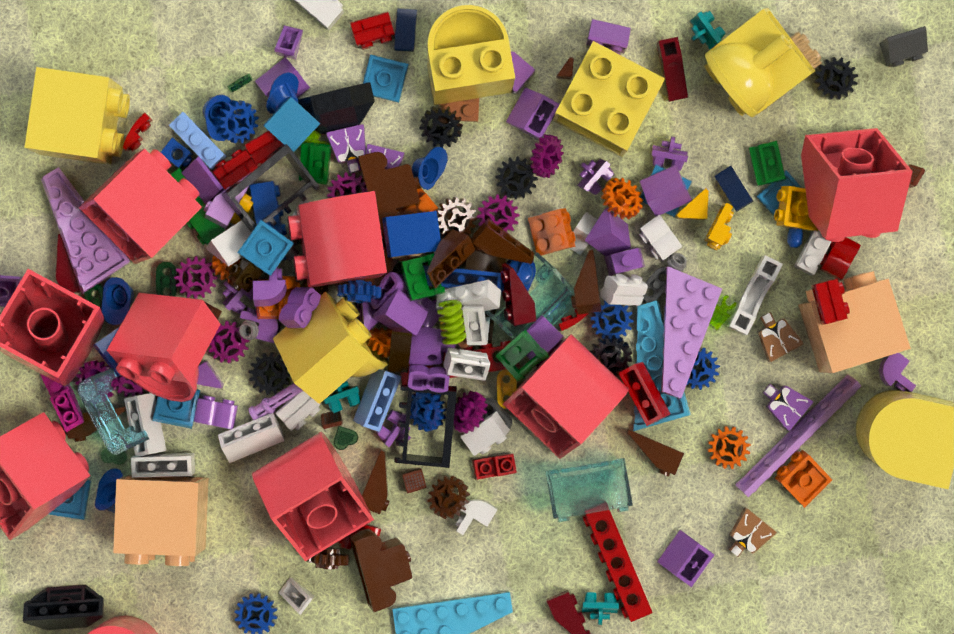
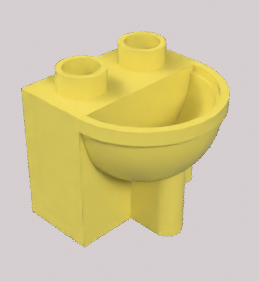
[427,5,515,105]
[704,8,815,118]
[273,292,388,404]

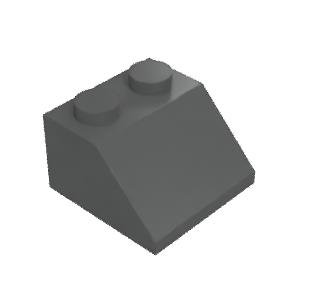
[879,26,928,67]

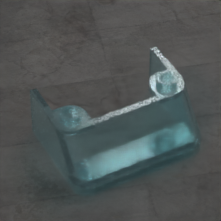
[484,252,575,340]

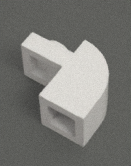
[455,499,497,535]

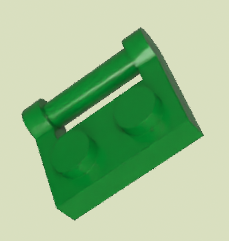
[400,254,446,302]
[496,329,549,382]

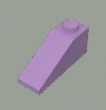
[204,174,250,229]

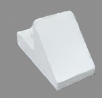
[462,305,490,345]

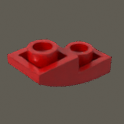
[123,113,153,152]
[558,309,588,331]
[472,454,517,480]

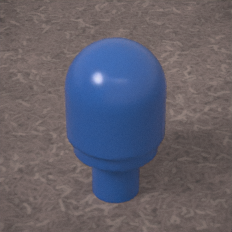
[787,228,804,248]

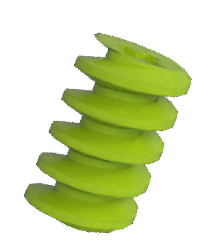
[437,300,466,345]

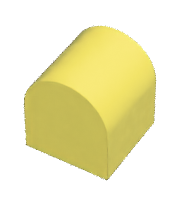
[856,390,954,490]

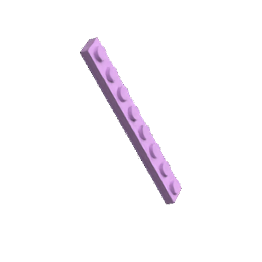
[735,374,861,497]

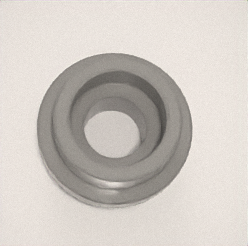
[667,253,687,272]
[239,320,259,340]

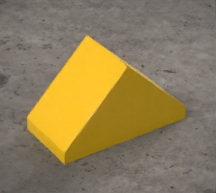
[675,188,709,220]

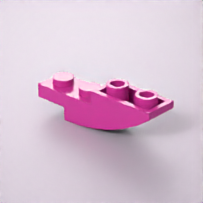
[40,374,84,432]

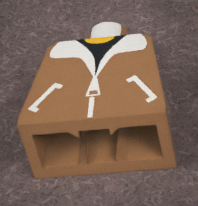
[758,312,804,362]
[729,507,777,557]

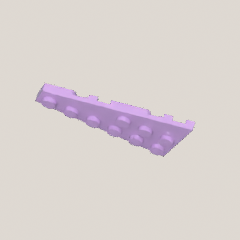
[41,167,130,294]
[661,266,722,399]

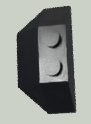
[298,82,375,135]
[23,585,104,630]

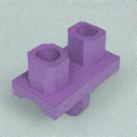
[652,136,688,171]
[578,158,614,195]
[222,281,253,314]
[376,410,411,447]

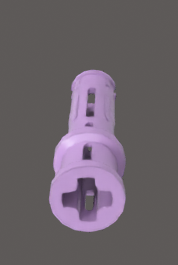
[249,383,303,420]

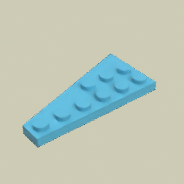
[633,301,691,431]
[392,592,513,634]

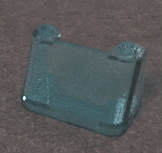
[78,368,149,455]
[545,458,633,522]

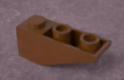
[427,230,475,288]

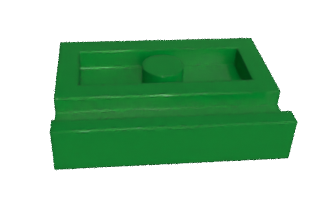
[299,141,331,185]
[749,141,786,187]

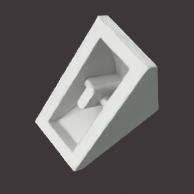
[570,212,598,256]
[279,577,315,615]

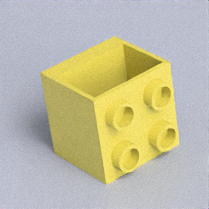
[553,41,665,157]
[24,67,130,165]

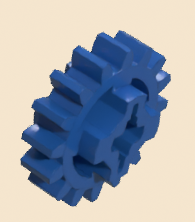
[216,100,259,143]
[337,280,381,303]
[590,300,634,340]
[687,348,720,390]
[410,392,447,432]
[234,592,278,634]

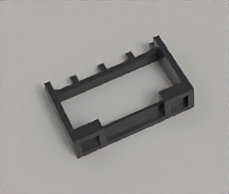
[222,144,320,232]
[394,385,457,468]

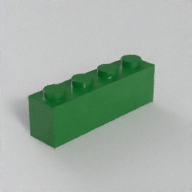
[171,168,227,245]

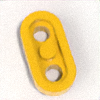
[230,193,254,225]
[497,369,517,409]

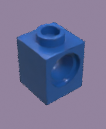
[161,138,193,169]

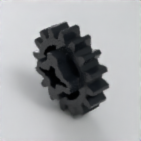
[814,57,858,100]
[419,105,463,147]
[495,156,538,200]
[590,335,632,376]
[248,352,291,395]

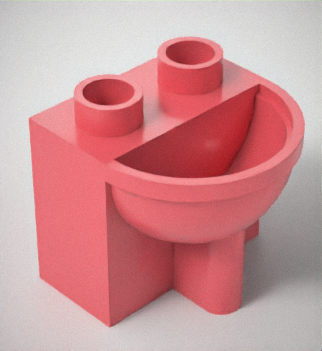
[107,293,220,402]

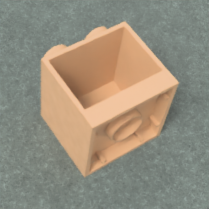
[798,271,911,373]
[113,475,209,566]

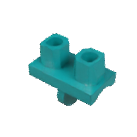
[690,11,726,49]
[324,381,360,413]
[582,592,619,625]

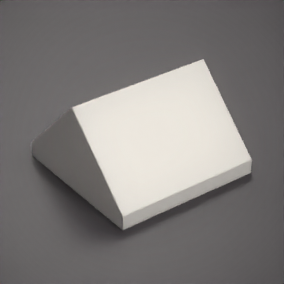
[206,220,252,267]

